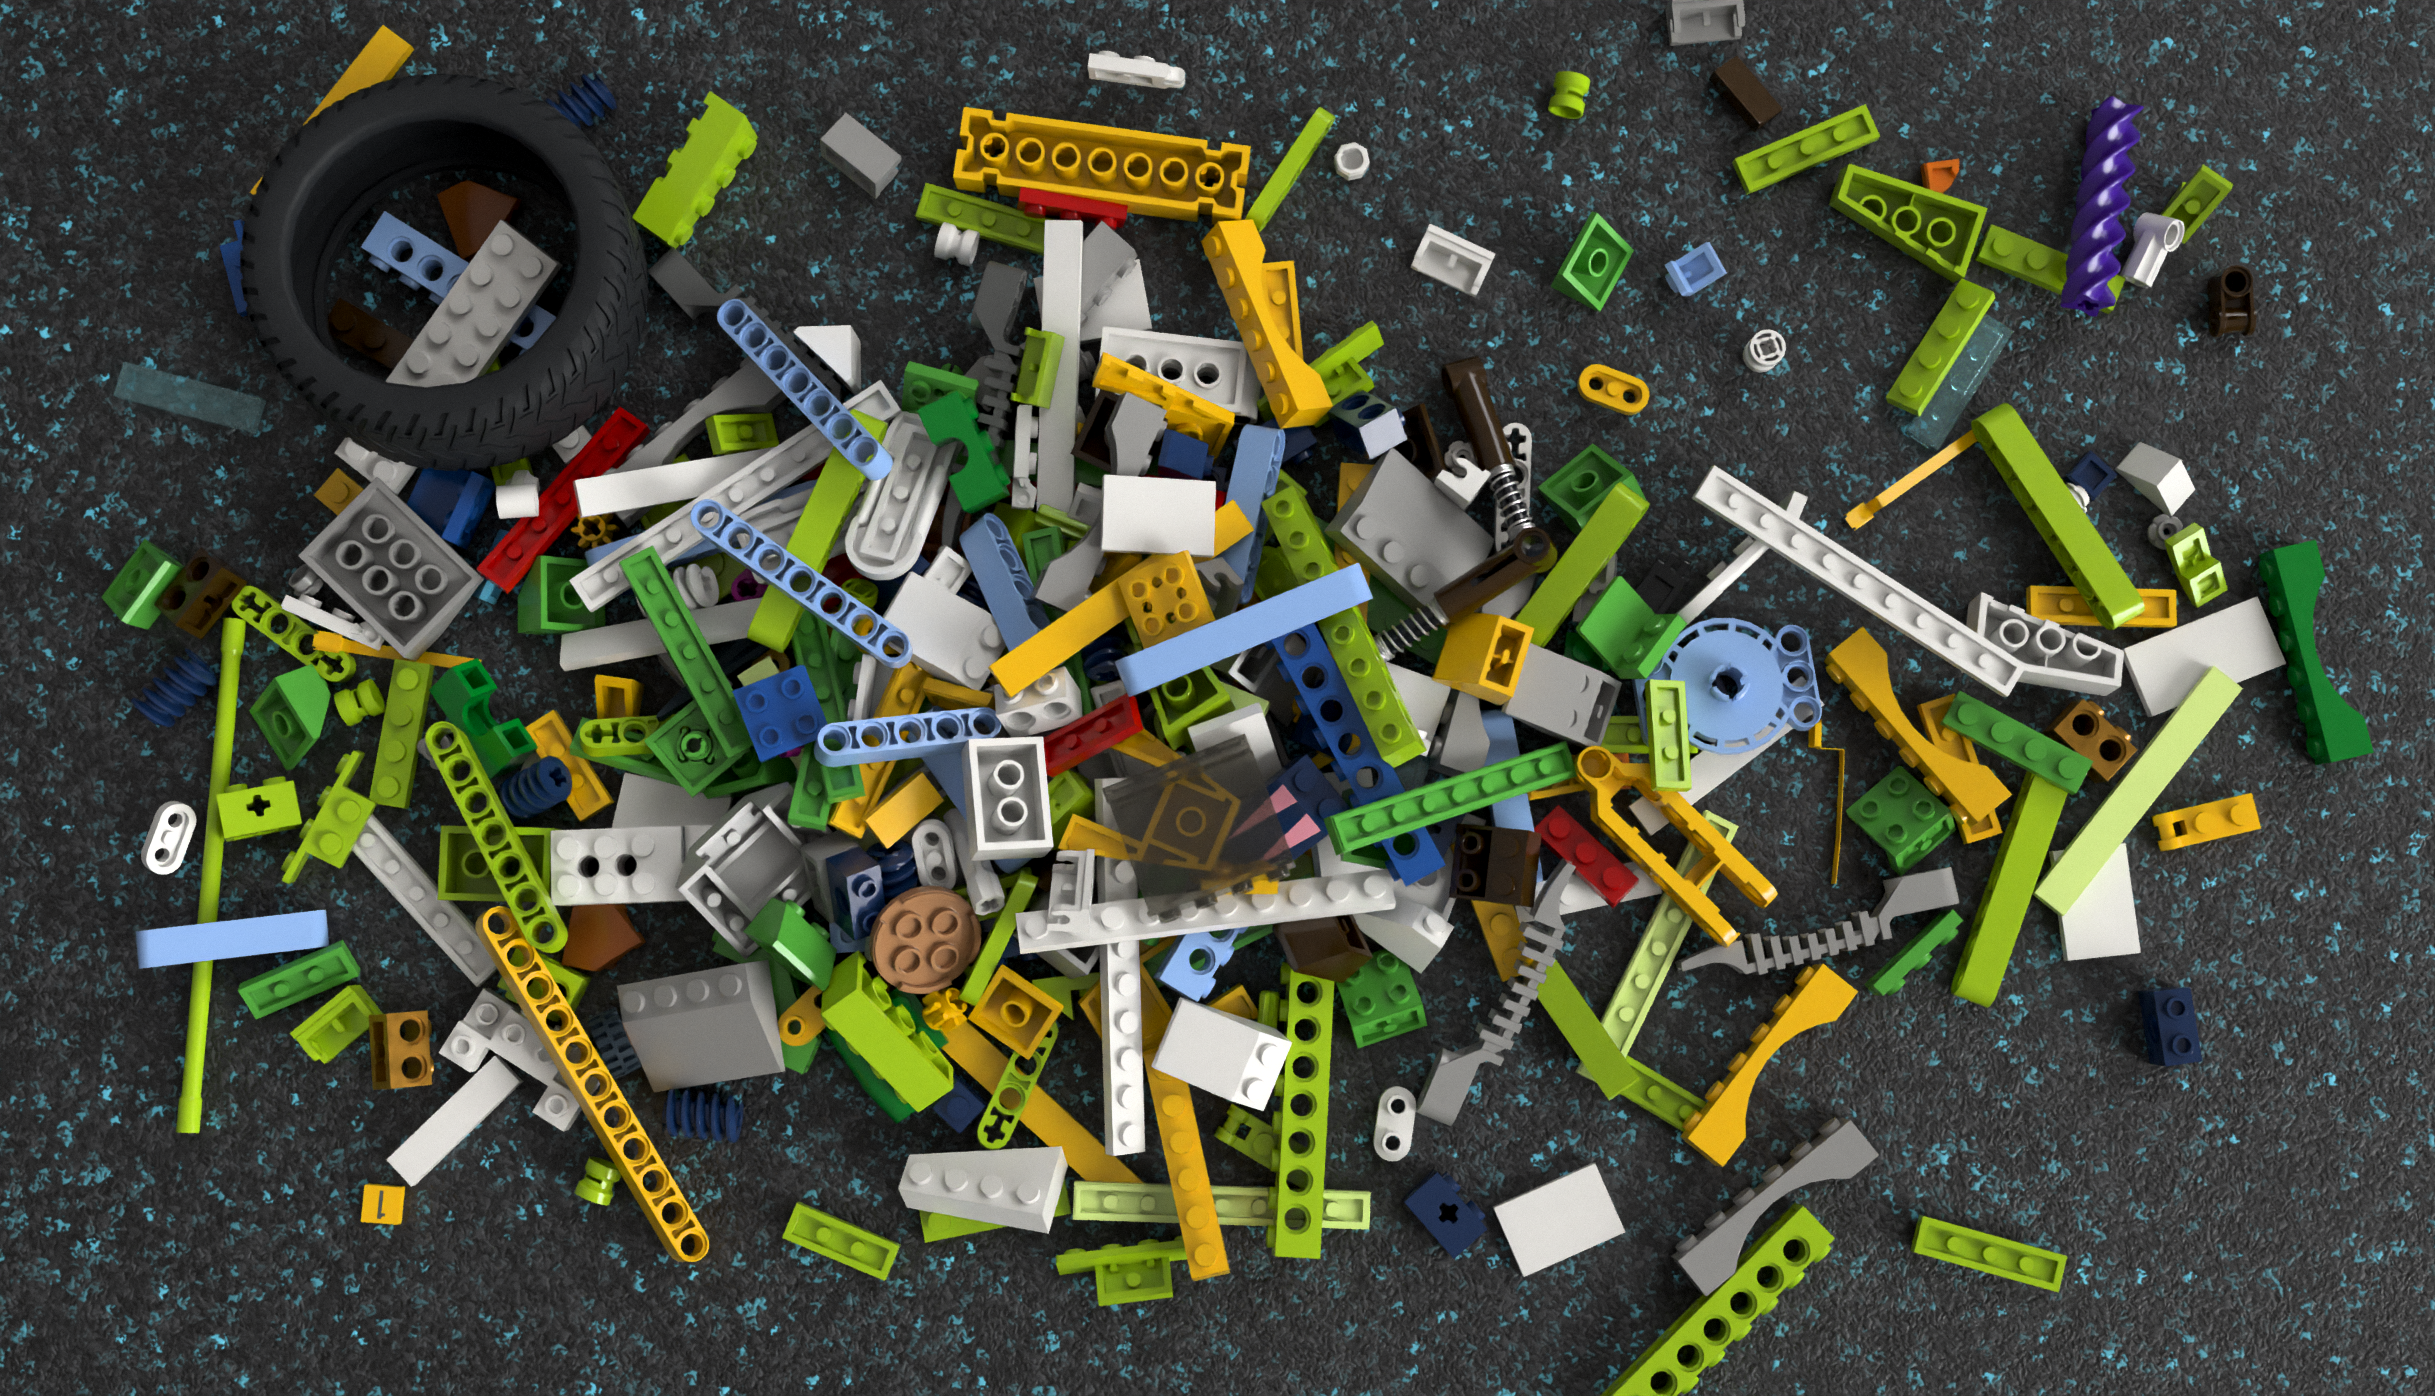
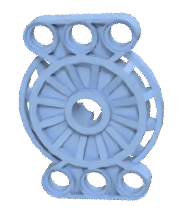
[1632,618,1822,755]

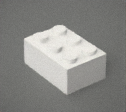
[961,736,1053,861]

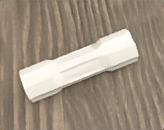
[943,808,1005,916]

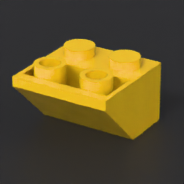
[1432,612,1534,706]

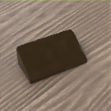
[1709,56,1783,132]

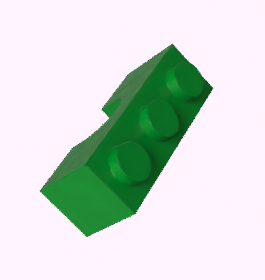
[917,391,1011,514]
[429,658,538,780]

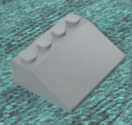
[1324,448,1495,625]
[298,477,484,661]
[617,960,785,1092]

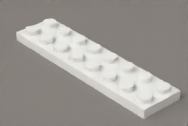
[335,220,563,496]

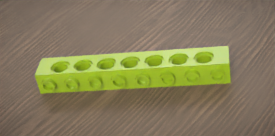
[1261,485,1427,768]
[1266,962,1334,1259]
[1600,1202,1835,1396]

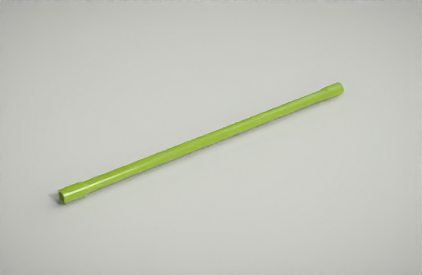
[176,618,246,1133]

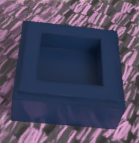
[2063,450,2118,503]

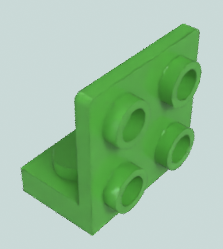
[1576,576,1687,679]
[1846,766,1956,876]
[1336,949,1427,1048]

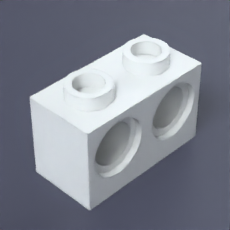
[995,666,1083,738]

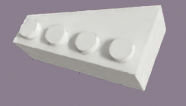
[1961,592,2124,696]
[898,1146,1068,1234]

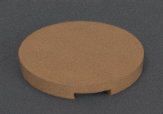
[869,886,981,994]

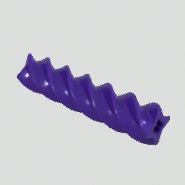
[2061,96,2144,317]

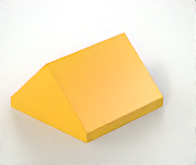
[967,964,1064,1060]

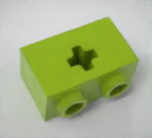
[216,776,303,842]

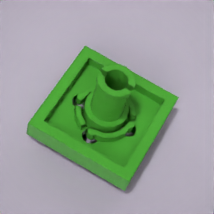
[901,361,980,414]
[644,700,750,798]

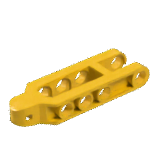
[1573,746,1778,948]

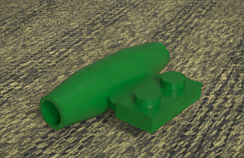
[817,988,949,1124]

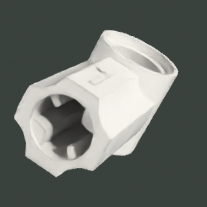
[2120,212,2184,288]
[496,470,540,519]

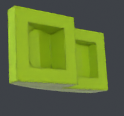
[2164,523,2228,608]

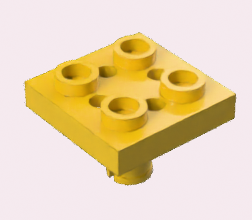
[1117,550,1215,649]

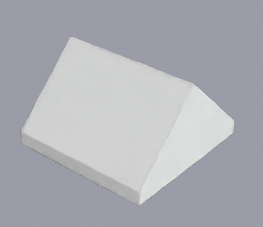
[794,325,861,396]

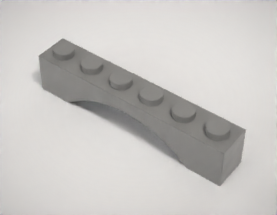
[964,221,1138,415]
[601,356,788,528]
[1030,392,1168,614]
[1428,573,1536,777]
[1671,1117,1879,1296]

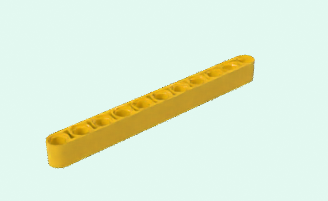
[475,906,709,1262]

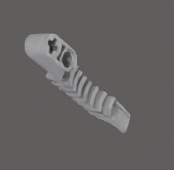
[1416,858,1576,1126]
[1675,867,1960,975]

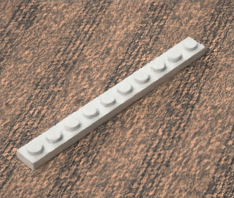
[569,380,902,612]
[1692,465,2027,697]
[1094,777,1145,1156]
[1015,869,1396,954]

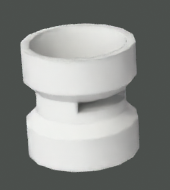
[934,222,980,267]
[1743,329,1786,373]

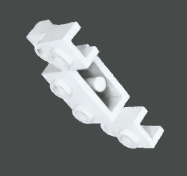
[439,988,609,1132]

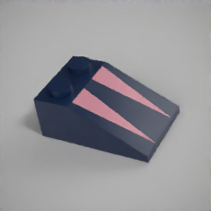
[1225,754,1351,871]

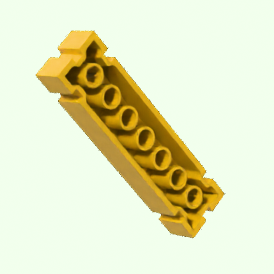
[953,107,1251,225]

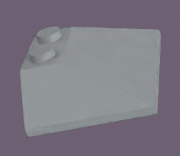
[675,782,833,960]

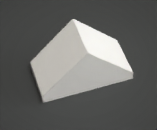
[2114,442,2195,517]

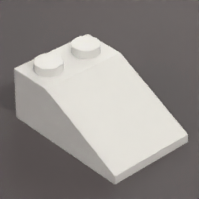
[883,572,1006,691]
[1151,997,1292,1111]

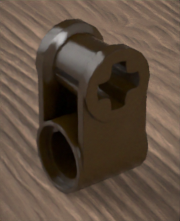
[2207,265,2257,337]

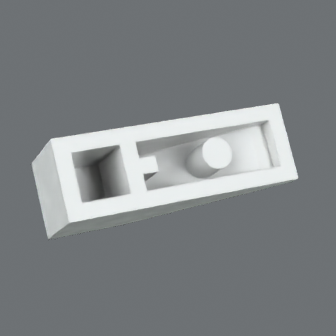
[1353,897,1454,974]

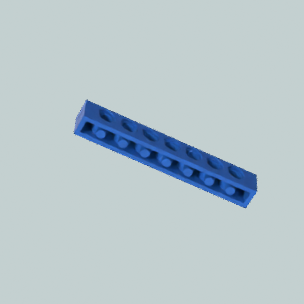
[1264,623,1446,887]

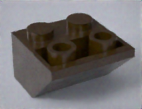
[1449,823,1542,908]
[1272,914,1373,983]

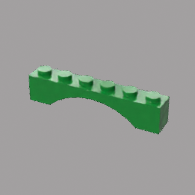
[2259,540,2374,765]

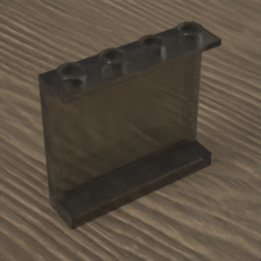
[1102,734,1296,924]

